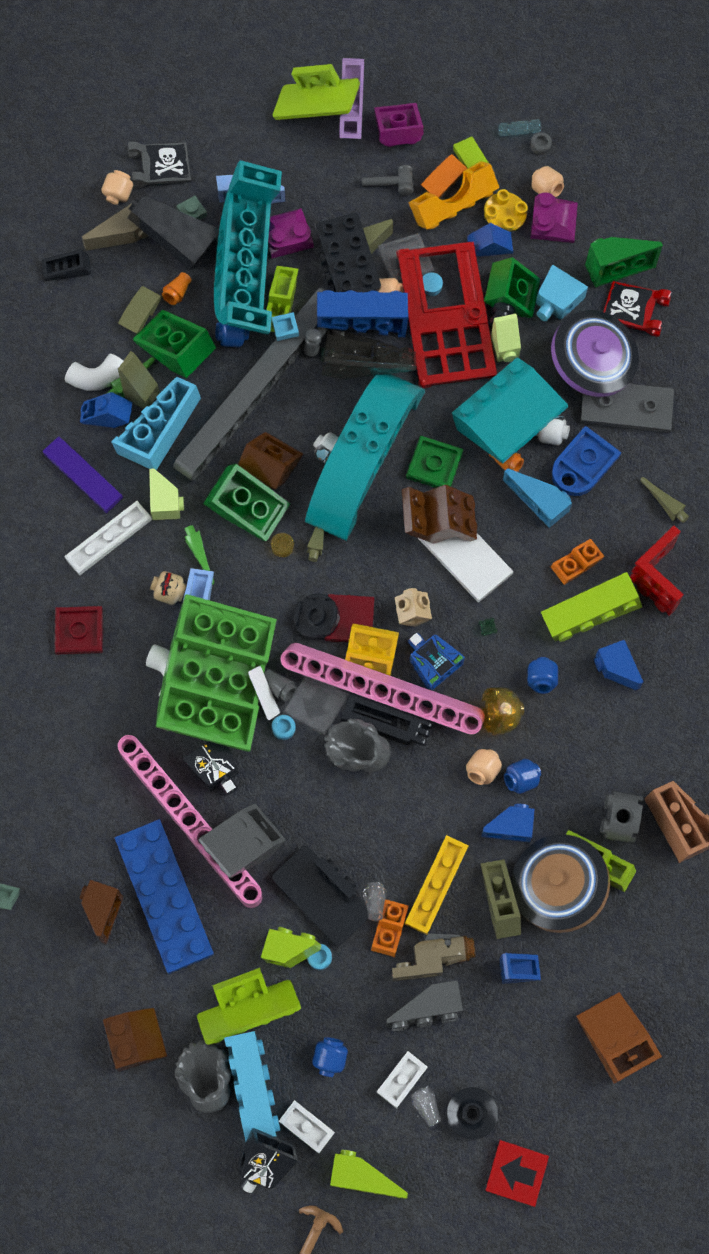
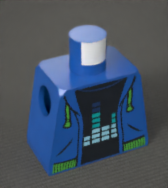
[408,633,465,691]

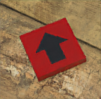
[485,1140,549,1207]

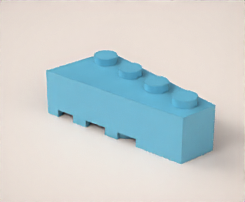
[111,377,201,470]
[224,1031,280,1142]

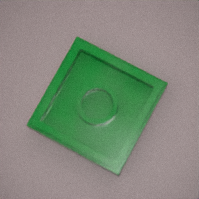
[406,436,463,488]

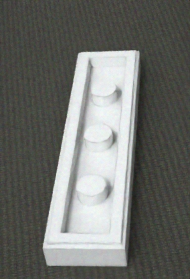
[64,501,152,576]

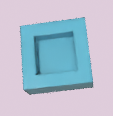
[272,312,299,341]

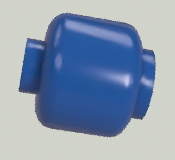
[215,322,249,347]
[527,657,558,694]
[504,759,541,794]
[312,1037,348,1077]

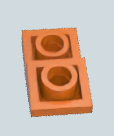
[421,154,468,198]
[551,539,605,585]
[371,899,409,957]

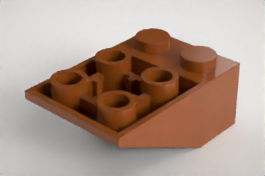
[576,992,662,1084]

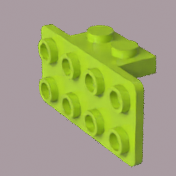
[273,64,360,120]
[197,968,301,1045]

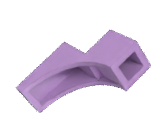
[340,58,364,139]

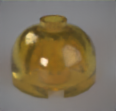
[481,687,524,735]

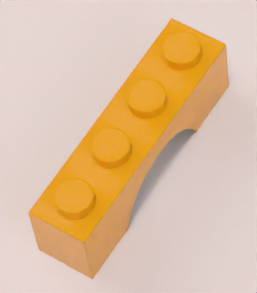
[408,161,500,229]

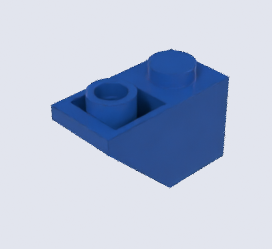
[80,392,133,428]

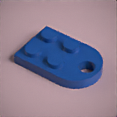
[552,426,621,496]

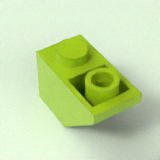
[261,927,322,968]

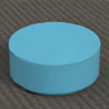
[423,272,443,296]
[272,715,296,740]
[307,944,332,970]

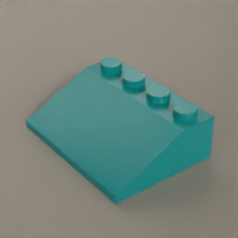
[452,357,568,464]

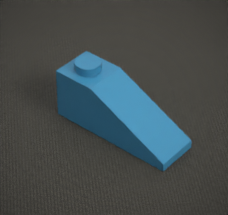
[503,469,572,528]

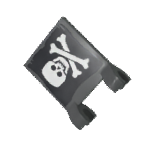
[128,142,191,189]

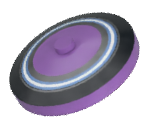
[551,310,639,397]

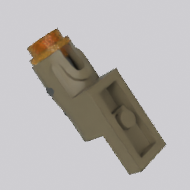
[392,933,475,981]

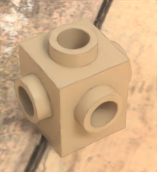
[395,588,432,627]

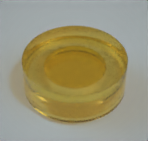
[271,533,294,557]

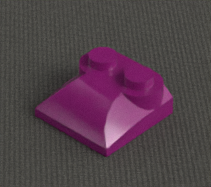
[374,103,424,147]
[530,192,578,243]
[268,208,314,258]

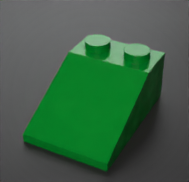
[585,237,663,288]
[133,310,216,378]
[203,464,290,542]

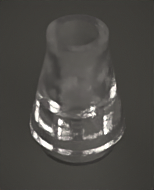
[362,882,387,921]
[410,1086,442,1127]

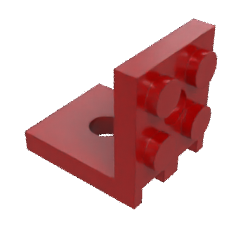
[629,526,684,616]

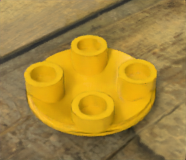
[484,189,528,232]

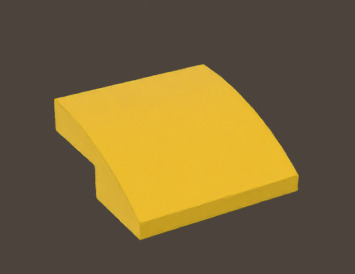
[345,624,399,677]

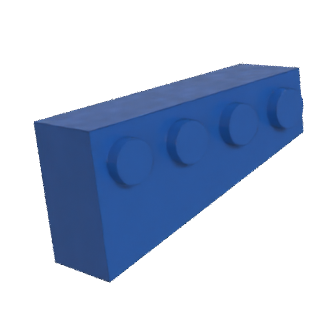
[317,290,408,338]

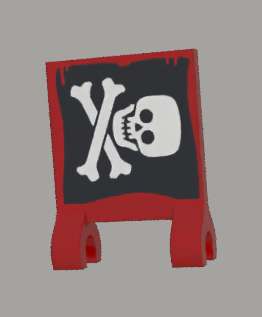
[603,281,671,337]

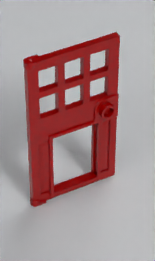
[396,242,497,388]

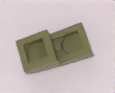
[118,286,162,334]

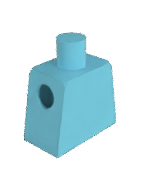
[536,265,588,321]

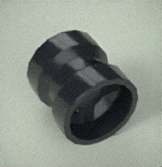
[489,302,515,330]

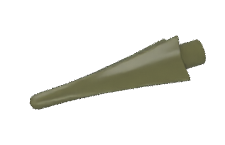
[640,477,689,523]
[307,527,324,562]

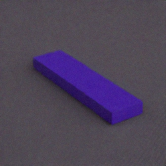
[42,437,123,513]

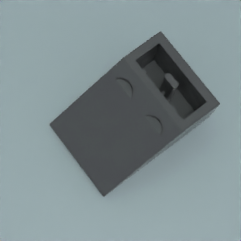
[198,804,286,878]
[386,980,463,1032]

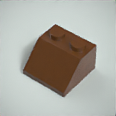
[238,432,303,490]
[80,880,123,944]
[103,1008,167,1072]

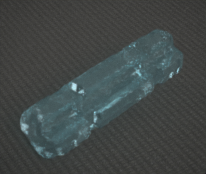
[499,119,541,136]

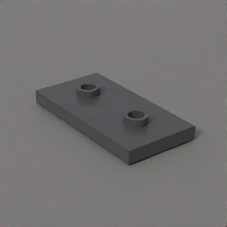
[580,384,674,433]

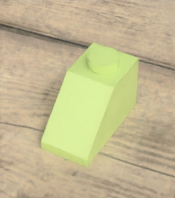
[491,314,521,362]
[149,469,184,520]

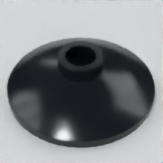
[447,1087,498,1140]

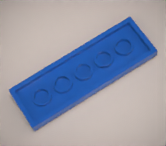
[115,819,214,974]

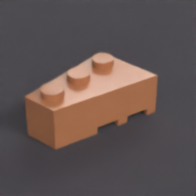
[645,781,709,863]

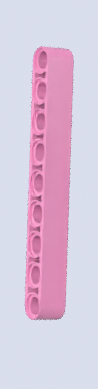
[281,643,485,734]
[118,735,262,908]

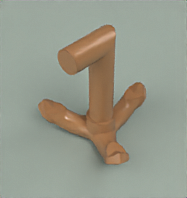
[299,1206,343,1254]

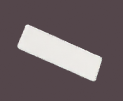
[248,666,280,720]

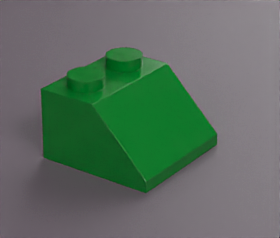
[484,257,541,318]

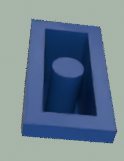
[594,640,643,690]
[482,804,534,842]

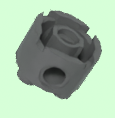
[599,790,643,844]

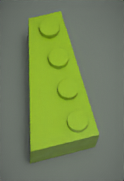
[541,572,642,642]

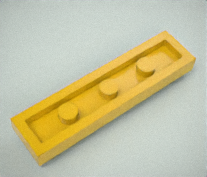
[405,835,469,935]

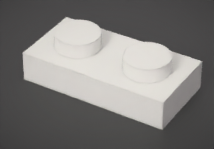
[377,1051,428,1109]
[279,1100,335,1153]

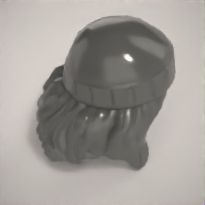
[324,718,391,773]
[174,1040,231,1113]

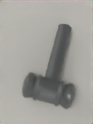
[362,165,413,196]
[303,327,329,357]

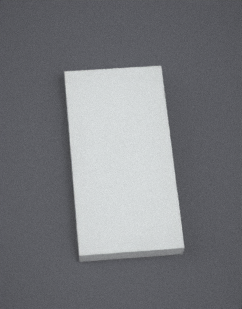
[418,534,513,603]

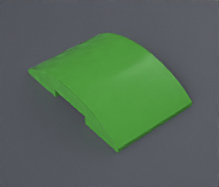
[156,594,277,752]

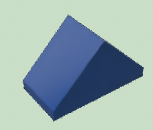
[467,223,513,257]
[499,953,541,984]

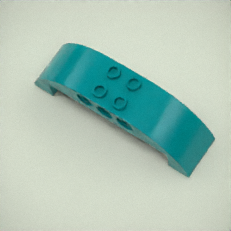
[214,160,282,334]
[305,371,425,541]

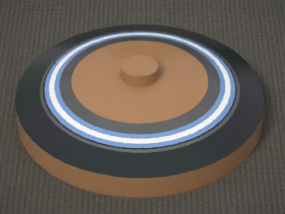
[511,834,610,933]

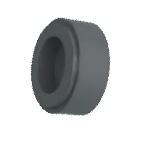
[530,132,552,155]

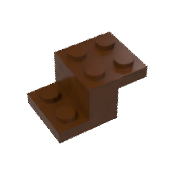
[402,485,477,544]

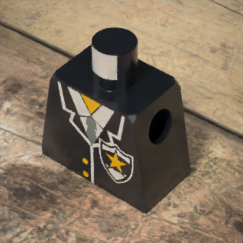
[183,741,239,796]
[238,1128,298,1193]

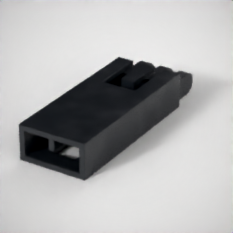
[341,692,433,746]

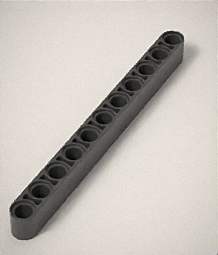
[173,287,326,481]

